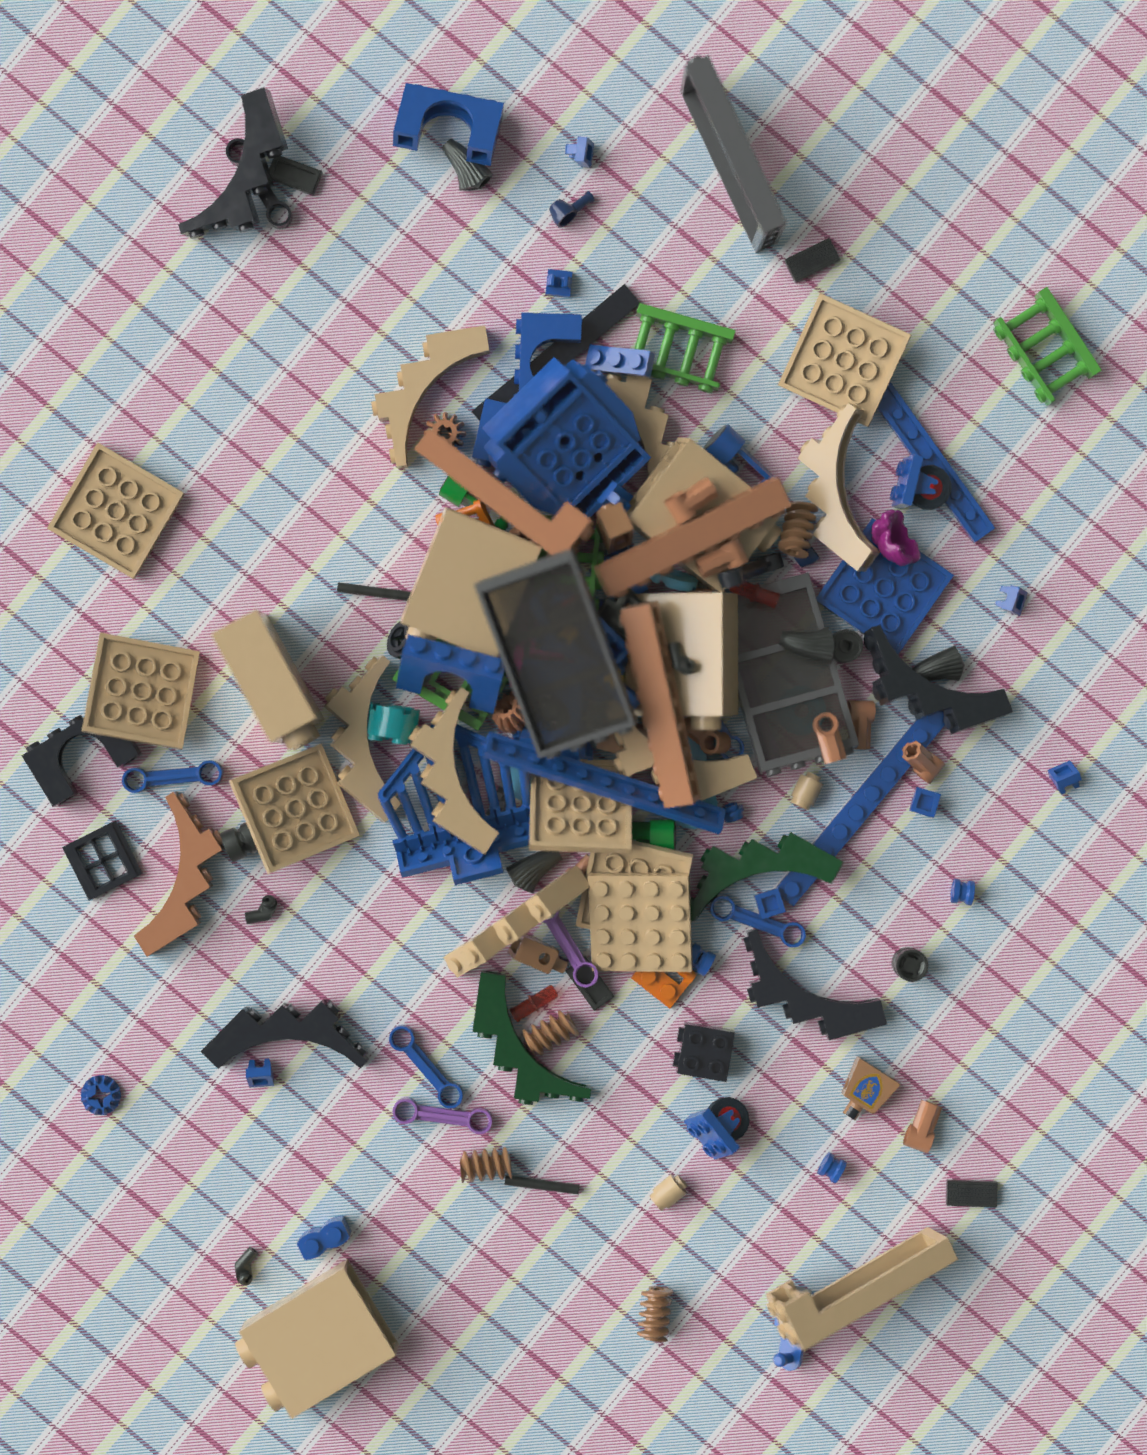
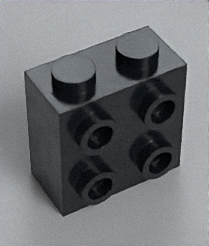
[672,1021,735,1082]

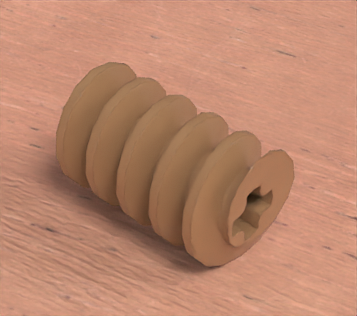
[778,501,818,558]
[522,1010,579,1056]
[460,1147,512,1183]
[637,1286,673,1342]

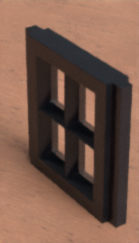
[62,820,143,901]

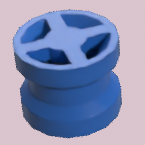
[950,878,975,905]
[817,1152,847,1184]

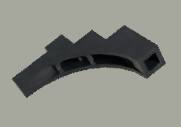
[178,87,288,239]
[864,625,1013,735]
[743,928,887,1040]
[200,999,369,1069]

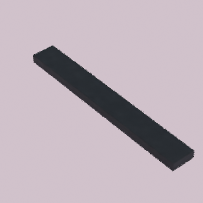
[472,284,640,422]

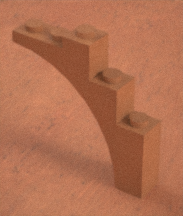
[134,791,225,957]

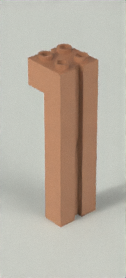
[414,429,595,555]

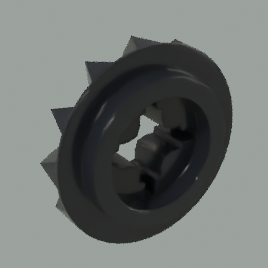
[387,621,409,659]

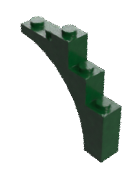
[690,832,844,921]
[472,970,591,1105]

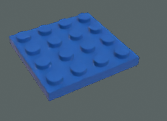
[816,518,954,654]

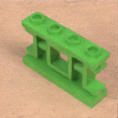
[392,638,509,731]

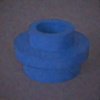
[723,802,744,823]

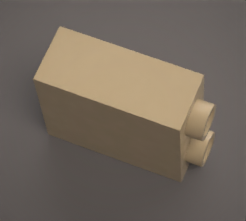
[626,437,781,593]
[400,507,542,657]
[626,593,738,730]
[211,609,325,750]
[235,1259,399,1419]

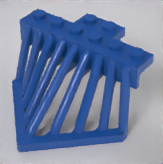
[378,724,531,886]

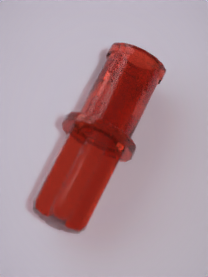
[729,582,780,609]
[509,985,558,1023]

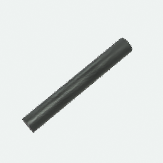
[337,582,411,601]
[504,1175,580,1195]

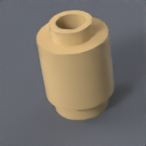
[791,772,824,811]
[650,1174,687,1211]

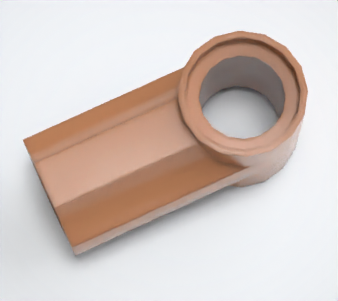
[664,477,718,524]
[694,537,749,579]
[847,700,876,750]
[813,713,846,764]
[684,716,731,754]
[902,741,946,784]
[903,1099,942,1153]

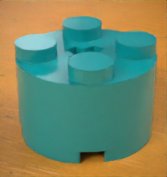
[367,703,420,745]

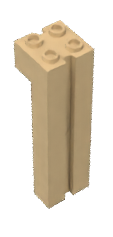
[765,1227,958,1351]

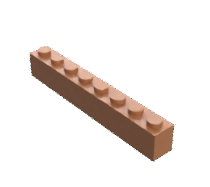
[593,477,792,598]
[620,600,701,808]

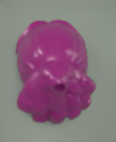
[872,509,921,566]

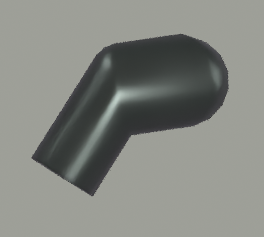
[667,642,695,675]
[245,895,277,924]
[234,1246,259,1286]

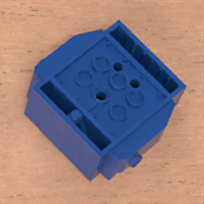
[482,357,651,518]

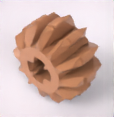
[424,412,466,448]
[492,690,535,735]

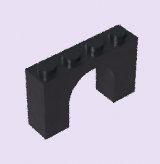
[21,715,143,807]

